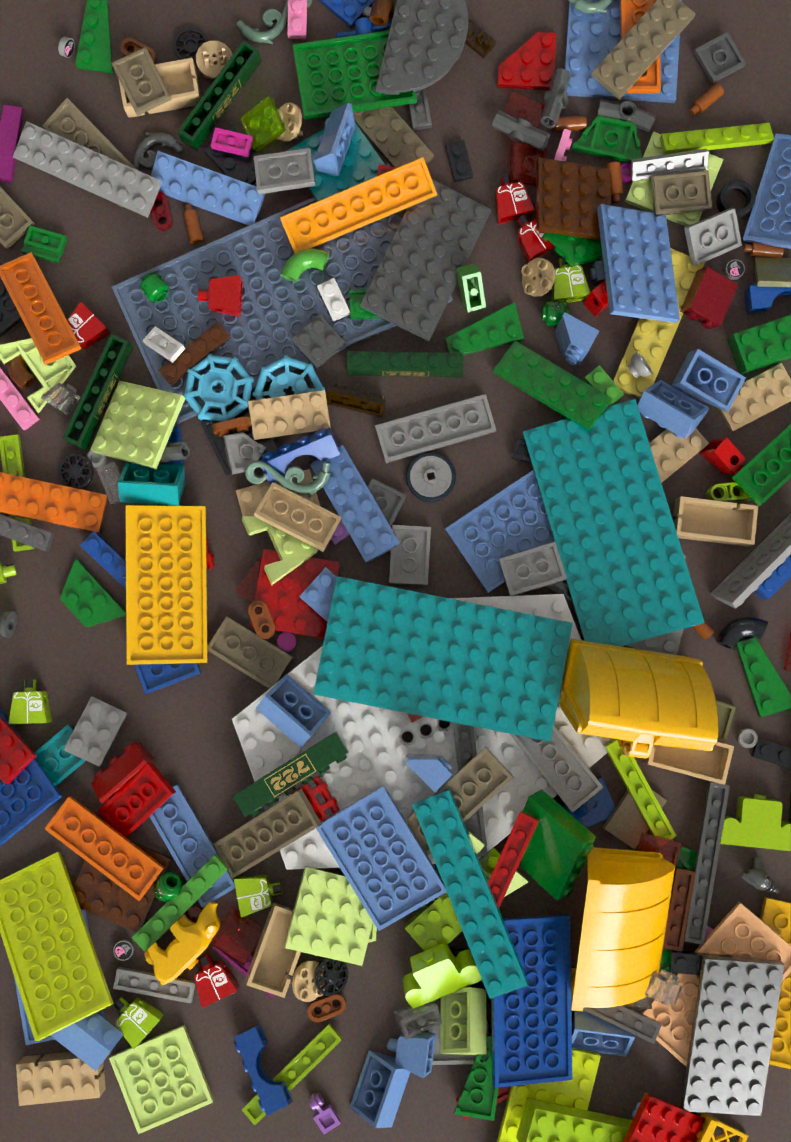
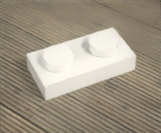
[317,278,350,322]
[143,326,185,363]

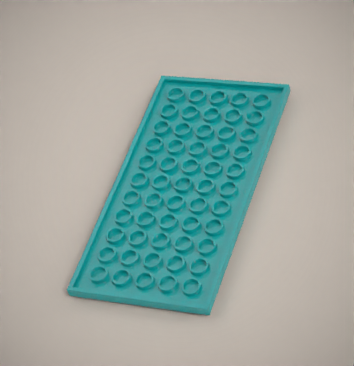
[523,399,705,646]
[313,576,573,742]

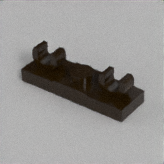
[465,18,496,58]
[327,384,386,417]

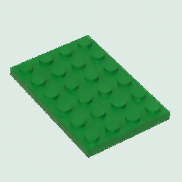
[293,30,417,120]

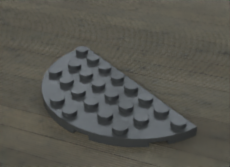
[376,0,468,95]

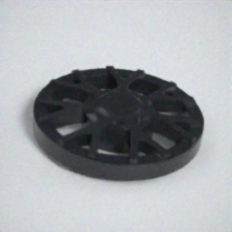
[173,28,208,64]
[59,453,94,489]
[313,958,348,996]

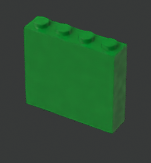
[519,789,596,901]

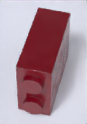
[680,267,738,329]

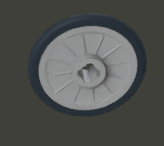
[406,452,456,502]

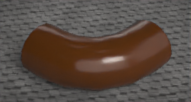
[369,0,393,26]
[6,337,35,390]

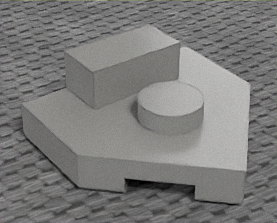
[223,432,266,475]

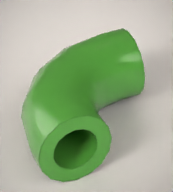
[280,248,329,282]

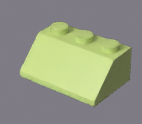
[440,987,486,1055]

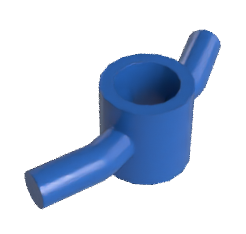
[336,17,392,38]

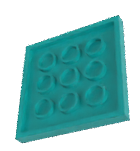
[285,123,385,202]

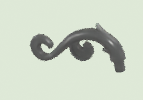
[133,132,184,170]

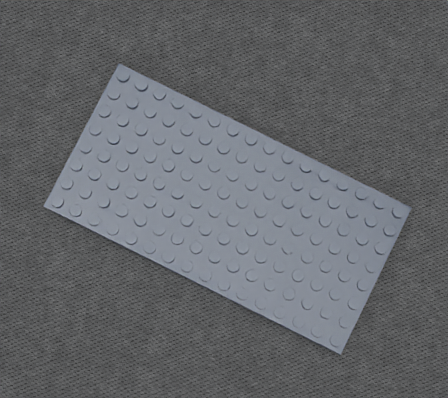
[112,164,452,425]

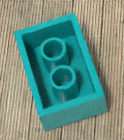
[118,461,186,506]

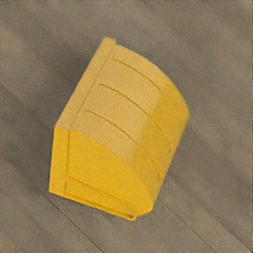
[558,639,718,759]
[571,847,675,1011]

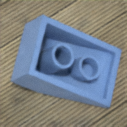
[671,349,746,412]

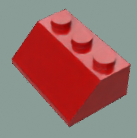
[91,742,155,803]

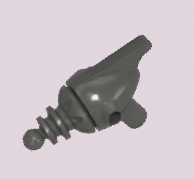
[740,857,779,894]

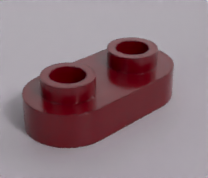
[150,192,173,231]

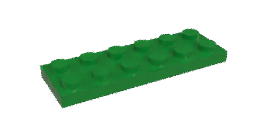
[493,341,612,431]
[732,424,791,506]

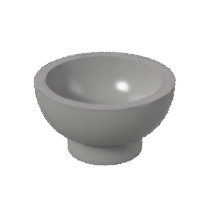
[628,351,653,378]

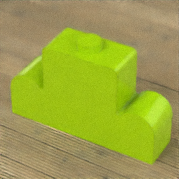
[720,794,791,851]
[402,943,482,1009]

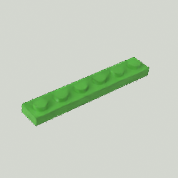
[132,854,230,952]

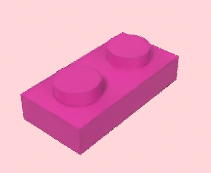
[211,127,253,157]

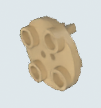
[196,40,233,79]
[273,102,303,142]
[521,258,555,297]
[292,960,325,1002]

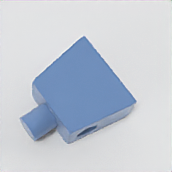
[387,1031,436,1078]

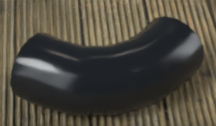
[716,617,768,650]

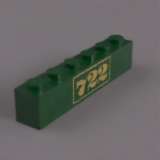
[177,40,261,151]
[62,334,134,451]
[347,351,463,378]
[232,731,349,817]

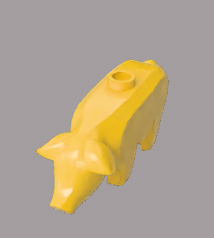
[144,902,221,985]

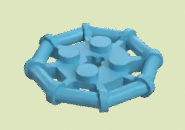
[183,353,254,422]
[252,355,325,400]

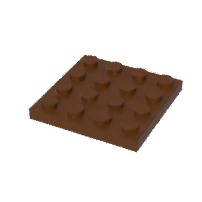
[536,157,611,240]
[73,839,172,932]

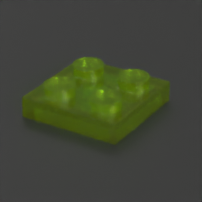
[240,96,286,152]

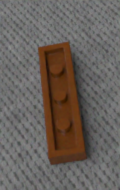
[158,321,231,386]
[663,867,696,952]

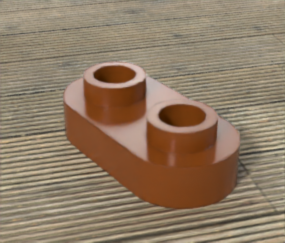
[120,38,157,64]
[212,417,252,437]
[248,601,275,639]
[307,993,346,1022]

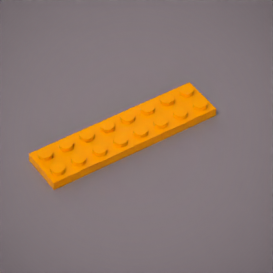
[280,157,437,253]

